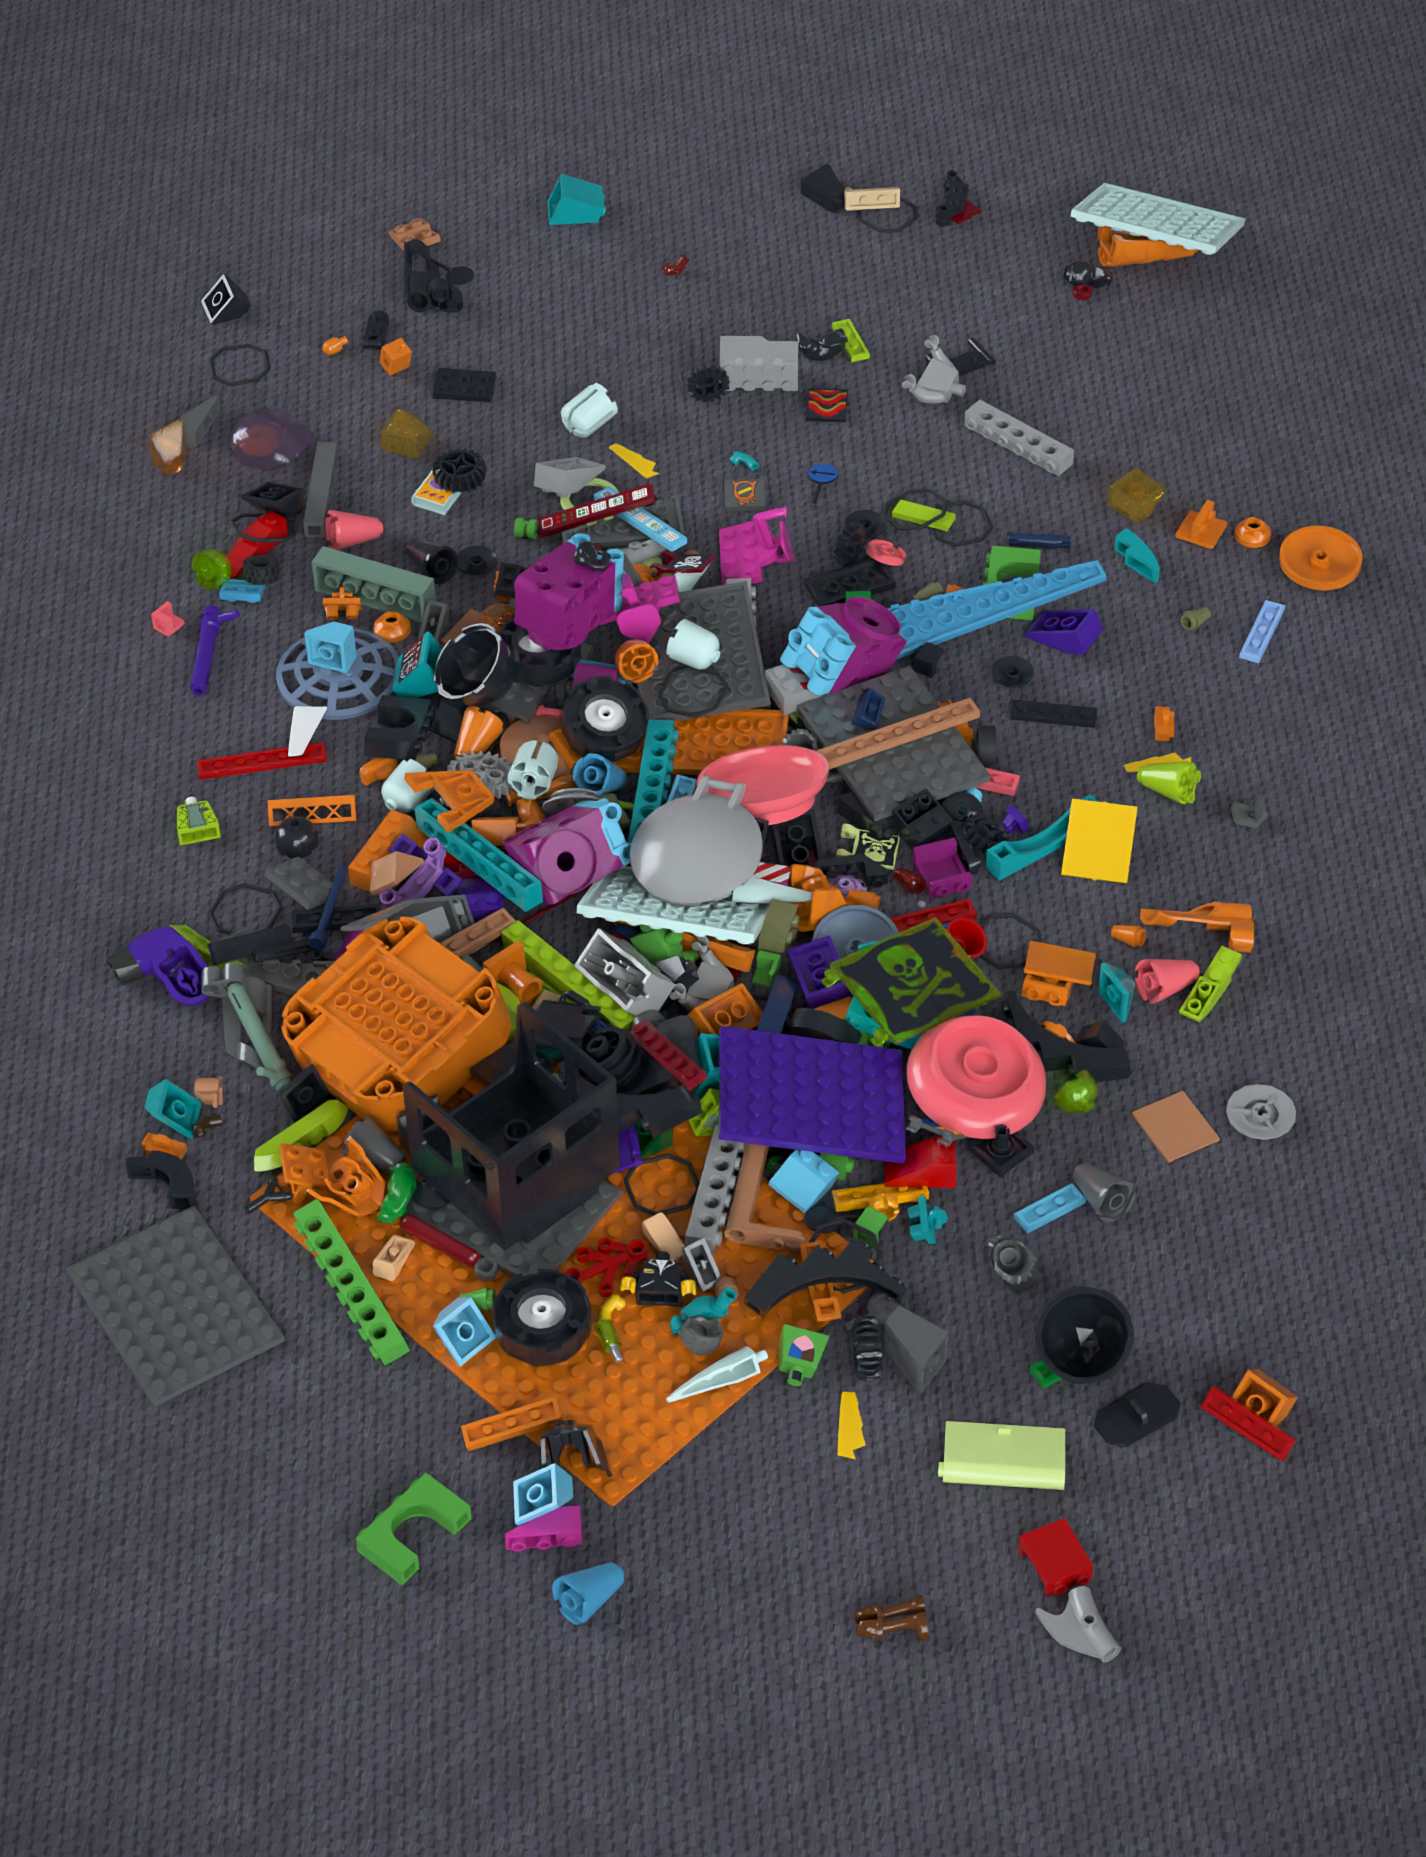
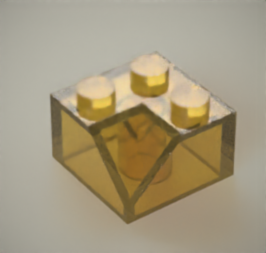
[380,409,434,460]
[1107,468,1166,524]

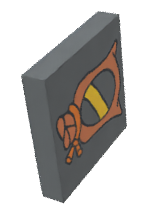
[724,479,765,512]

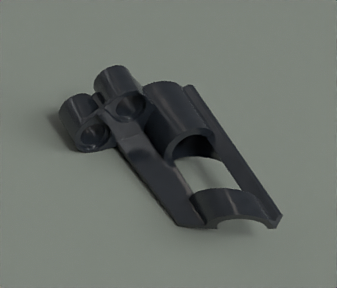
[404,239,463,313]

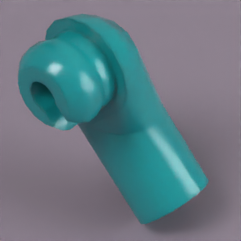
[730,451,759,471]

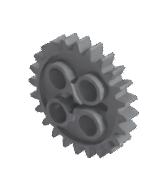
[447,751,513,799]

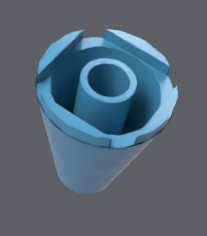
[573,753,627,796]
[552,1562,624,1625]

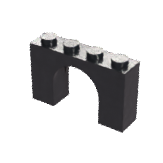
[364,695,435,761]

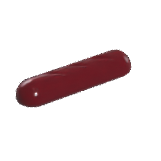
[400,1213,482,1268]

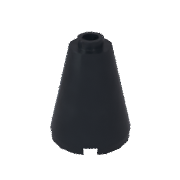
[406,539,459,585]

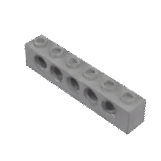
[964,400,1074,476]
[685,1125,746,1255]

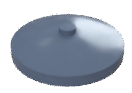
[812,905,902,991]

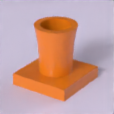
[483,941,543,1004]

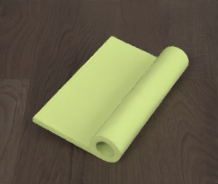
[938,1421,1065,1490]

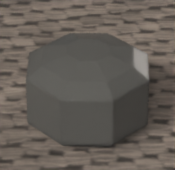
[474,1257,499,1282]

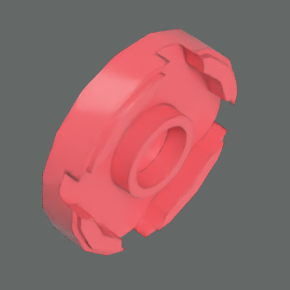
[866,539,906,566]

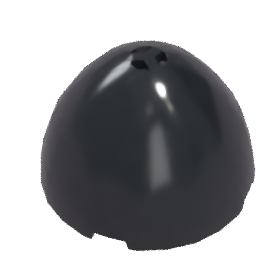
[434,623,514,706]
[1035,1286,1134,1384]

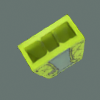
[177,797,221,846]
[688,1088,719,1136]

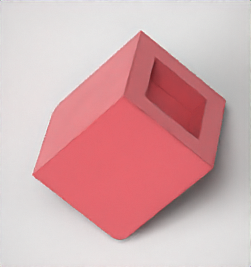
[151,601,185,637]

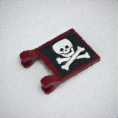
[650,550,715,578]

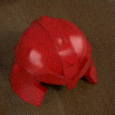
[944,917,987,962]

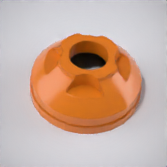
[1234,517,1271,548]
[373,611,411,643]

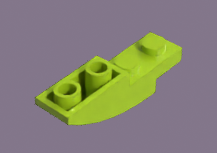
[1179,946,1242,1022]

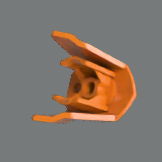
[790,864,854,932]
[306,1136,386,1217]

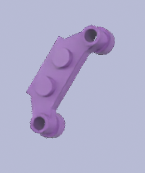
[380,838,446,907]

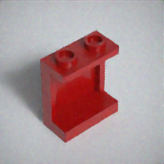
[1018,1518,1093,1597]

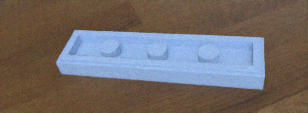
[1239,600,1285,663]

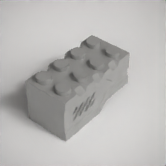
[720,336,798,391]
[574,928,676,1022]

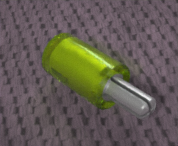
[594,1319,623,1363]

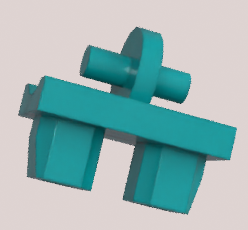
[908,1196,948,1244]

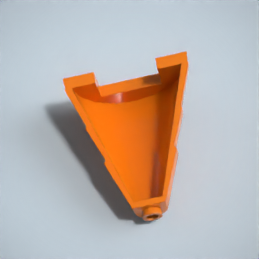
[1098,226,1198,267]

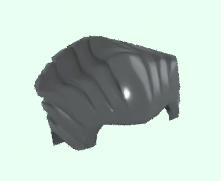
[679,1316,724,1356]

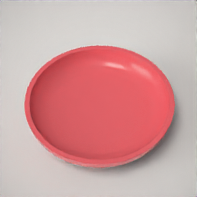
[697,745,829,825]
[907,1016,1046,1139]

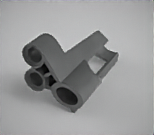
[202,962,272,1069]

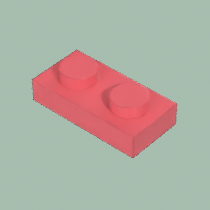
[975,768,1020,796]

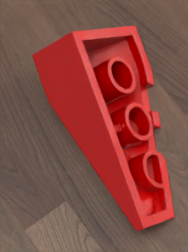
[218,511,288,579]

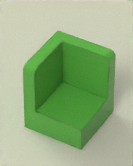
[752,950,781,988]
[853,1206,887,1249]

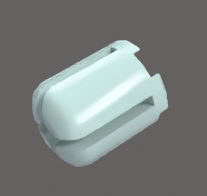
[561,383,618,438]
[508,740,558,799]

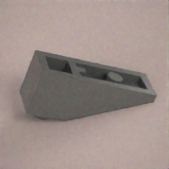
[172,396,220,447]

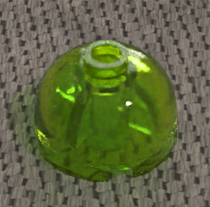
[191,549,232,591]
[1052,1069,1098,1115]

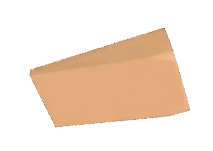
[642,1212,685,1261]
[372,1235,415,1281]

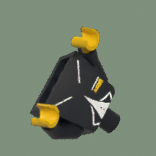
[620,1251,696,1307]

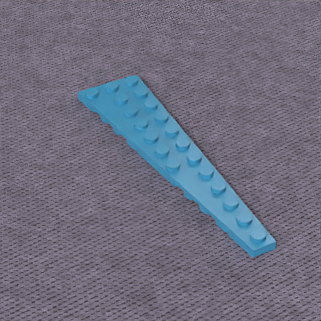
[887,560,1107,660]

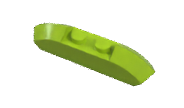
[254,1100,348,1171]

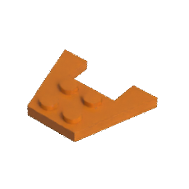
[404,770,494,833]

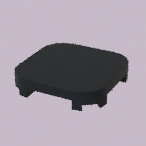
[616,1015,703,1095]

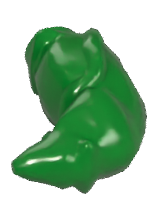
[375,1164,417,1223]

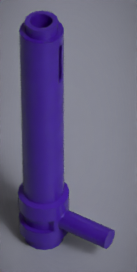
[190,605,240,696]

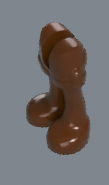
[854,1595,929,1641]

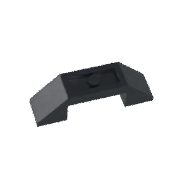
[813,853,889,887]

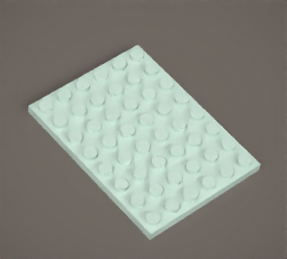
[1070,183,1245,255]
[577,866,770,944]

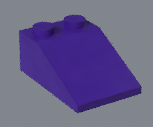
[1024,609,1103,654]
[458,876,504,923]
[787,935,853,1009]

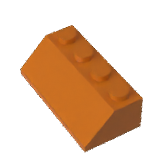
[348,809,430,895]

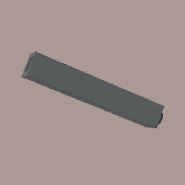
[303,442,339,537]

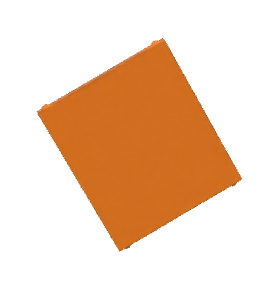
[1024,941,1096,986]

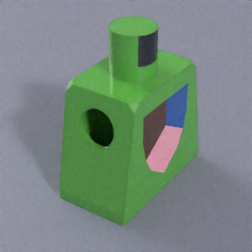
[778,1324,829,1386]

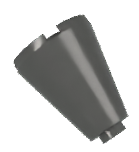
[340,1115,408,1174]
[1073,1162,1136,1222]

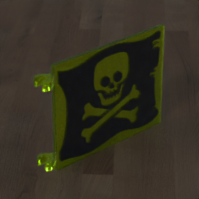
[821,917,1001,1047]

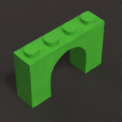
[983,546,1041,620]
[356,1473,472,1585]

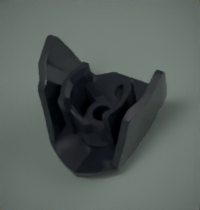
[539,1420,613,1477]

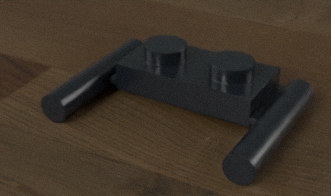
[925,337,995,376]

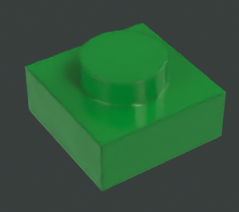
[1029,1360,1062,1389]

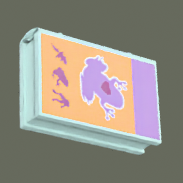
[411,470,461,515]

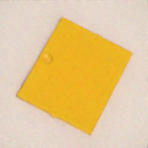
[1061,799,1138,884]

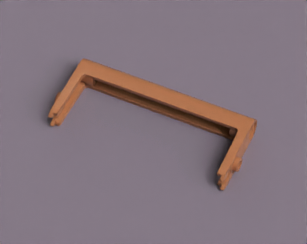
[724,1143,806,1252]

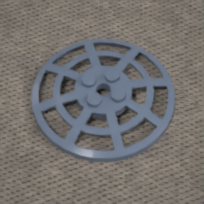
[276,629,399,720]

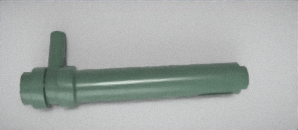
[227,983,294,1093]

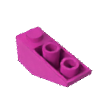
[505,1505,582,1551]

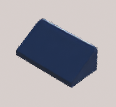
[852,687,885,729]

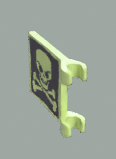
[836,824,900,870]

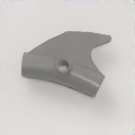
[617,539,666,565]
[1035,1586,1121,1663]

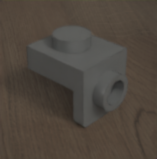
[1230,799,1268,828]

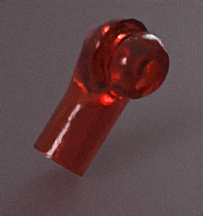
[663,255,689,276]

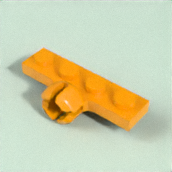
[831,1183,929,1221]

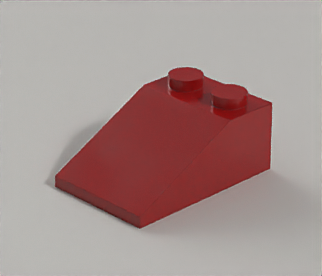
[884,1136,957,1188]

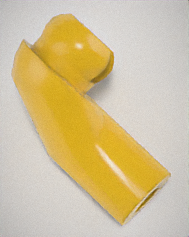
[599,1294,626,1326]

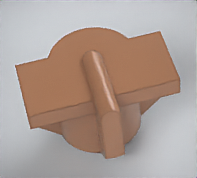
[194,1077,223,1108]

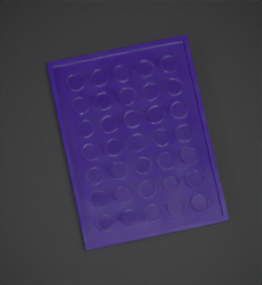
[718,1026,906,1164]

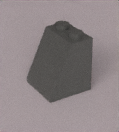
[883,1305,949,1393]

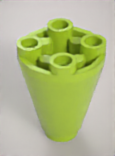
[1137,761,1201,804]

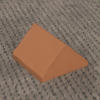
[370,851,424,895]

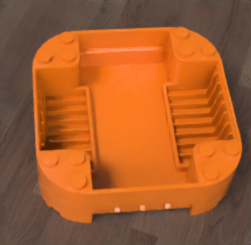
[281,917,511,1131]

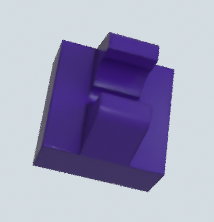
[1002,805,1030,835]

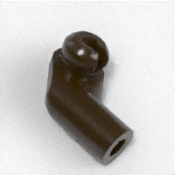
[191,1114,222,1138]

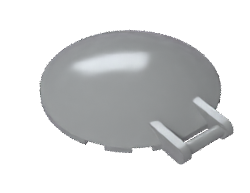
[630,775,763,906]

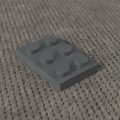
[265,856,342,910]

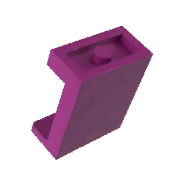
[912,838,972,899]

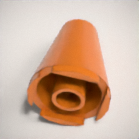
[453,706,504,759]

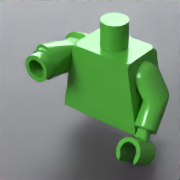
[630,924,699,964]

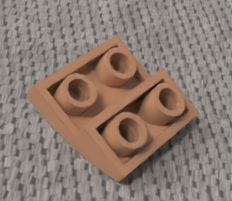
[389,218,441,251]

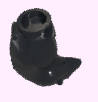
[1064,261,1113,288]
[796,328,848,361]

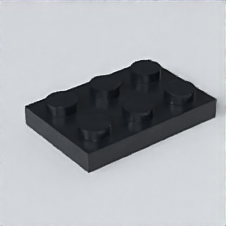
[433,368,497,402]

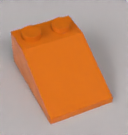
[687,983,763,1035]

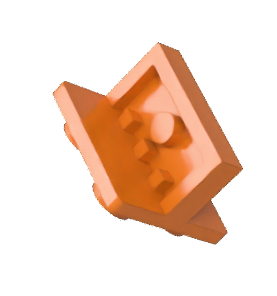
[1175,500,1227,549]
[279,1143,330,1201]

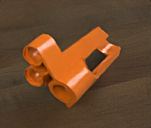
[1140,902,1254,953]

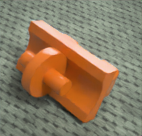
[323,586,362,620]

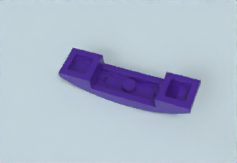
[389,834,463,896]

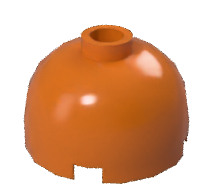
[615,639,658,683]

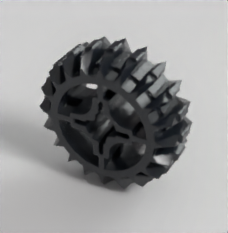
[432,448,487,494]
[851,1315,883,1381]

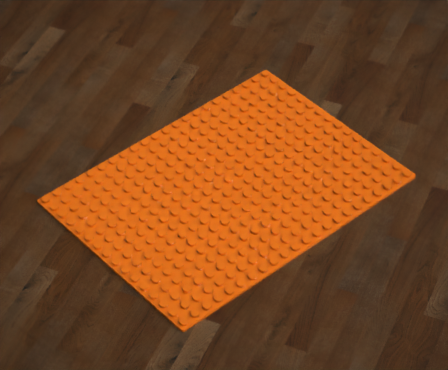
[250,1001,874,1506]

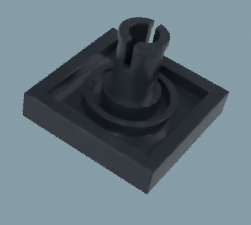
[968,1125,1035,1177]

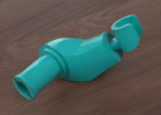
[670,1287,737,1335]

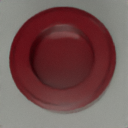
[1073,284,1092,300]

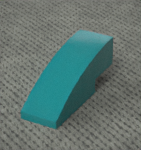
[1114,528,1160,584]

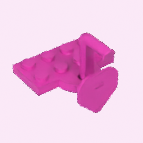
[719,506,795,585]
[600,573,680,643]

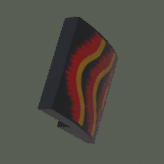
[807,388,848,422]

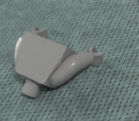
[902,335,966,404]
[670,936,734,1012]

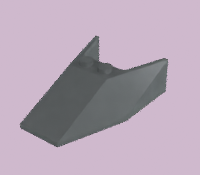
[341,894,475,942]

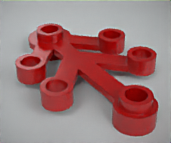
[563,1237,649,1298]

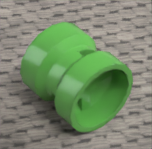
[514,518,538,540]

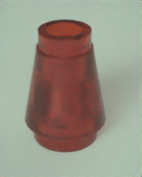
[894,867,926,894]

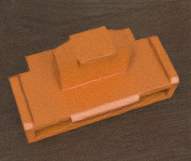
[1154,706,1174,741]
[359,757,398,786]
[142,1132,187,1160]

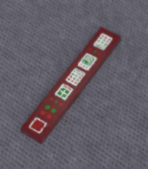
[538,483,656,537]

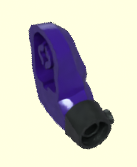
[106,926,211,1007]

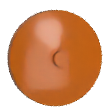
[1279,526,1362,590]

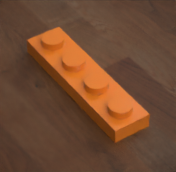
[461,1396,563,1452]

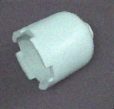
[666,619,720,670]
[381,759,435,814]

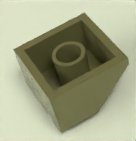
[756,898,800,959]

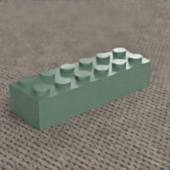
[312,546,436,623]

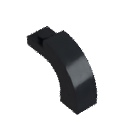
[781,1008,862,1044]
[126,1150,196,1209]

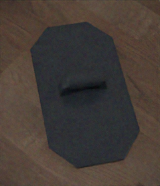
[1094,1383,1181,1447]

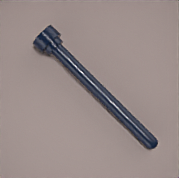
[308,865,347,950]

